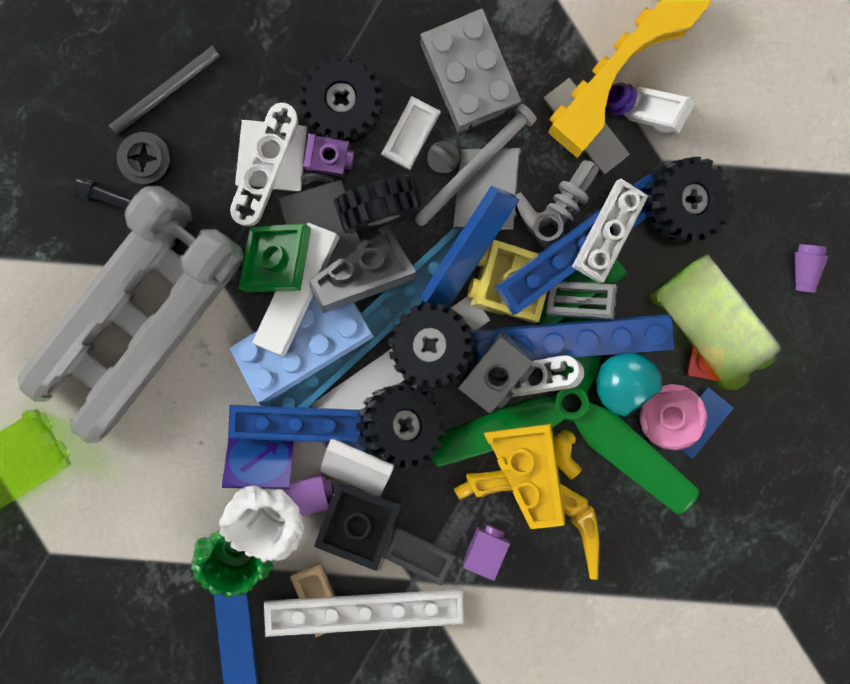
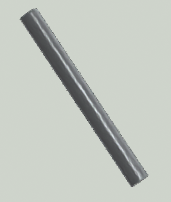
[109,46,220,136]

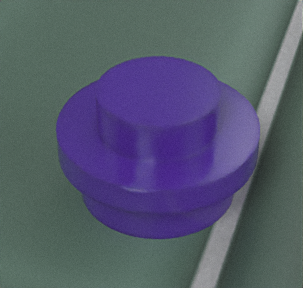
[607,82,638,115]

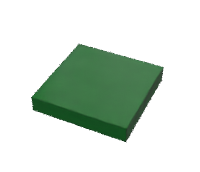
[239,224,311,292]

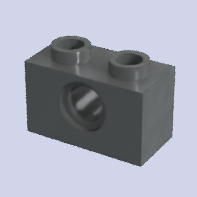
[458,330,534,413]

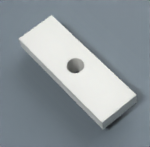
[572,179,648,283]

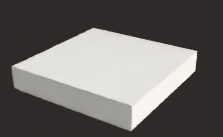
[235,120,308,192]
[320,439,394,497]

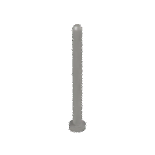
[414,104,537,226]

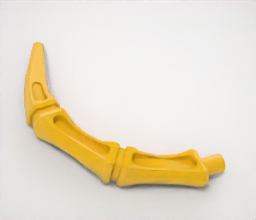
[454,470,599,580]

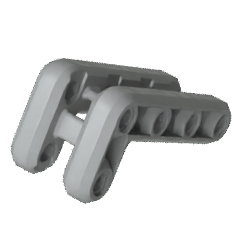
[18,186,244,443]

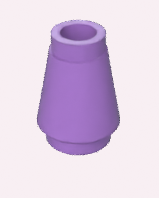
[795,244,829,293]

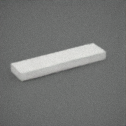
[252,223,340,357]

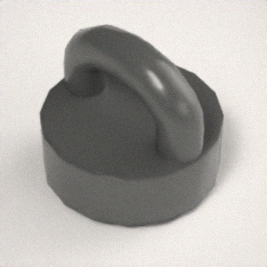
[427,141,460,175]

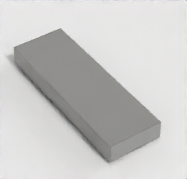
[543,78,630,176]

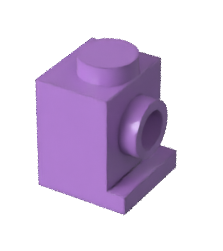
[303,134,355,178]

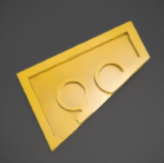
[484,424,566,529]

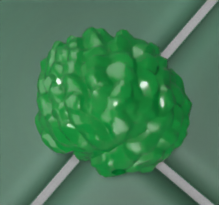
[191,530,273,598]

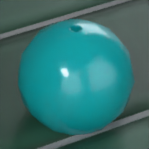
[596,353,662,417]

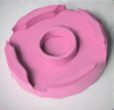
[639,384,707,451]

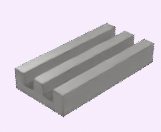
[546,282,618,320]

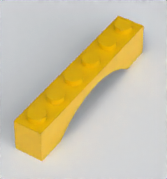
[548,0,711,158]

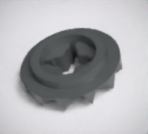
[117,132,171,185]

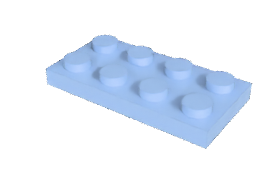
[229,296,374,405]

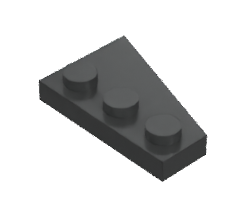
[310,224,416,314]

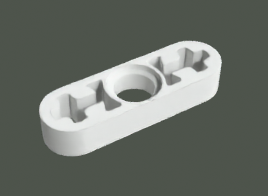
[490,356,584,397]

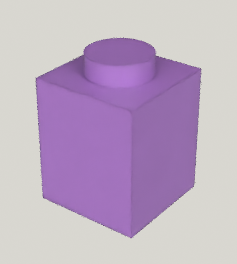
[283,473,334,516]
[462,525,510,581]

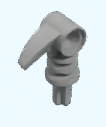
[516,160,599,249]

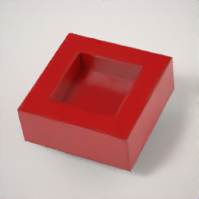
[685,343,726,381]

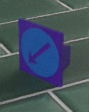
[222,438,294,489]

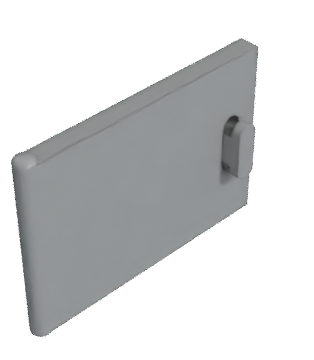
[453,148,521,229]

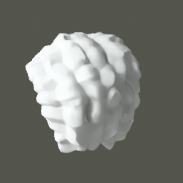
[219,485,304,562]

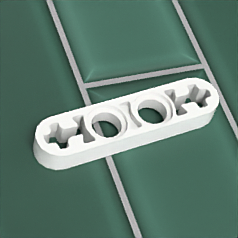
[230,103,299,227]

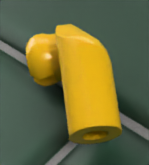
[553,429,582,480]

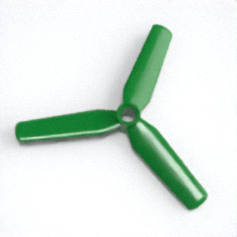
[431,293,699,514]

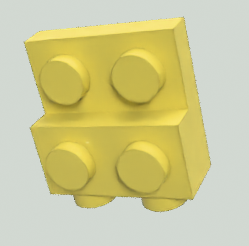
[467,240,547,323]

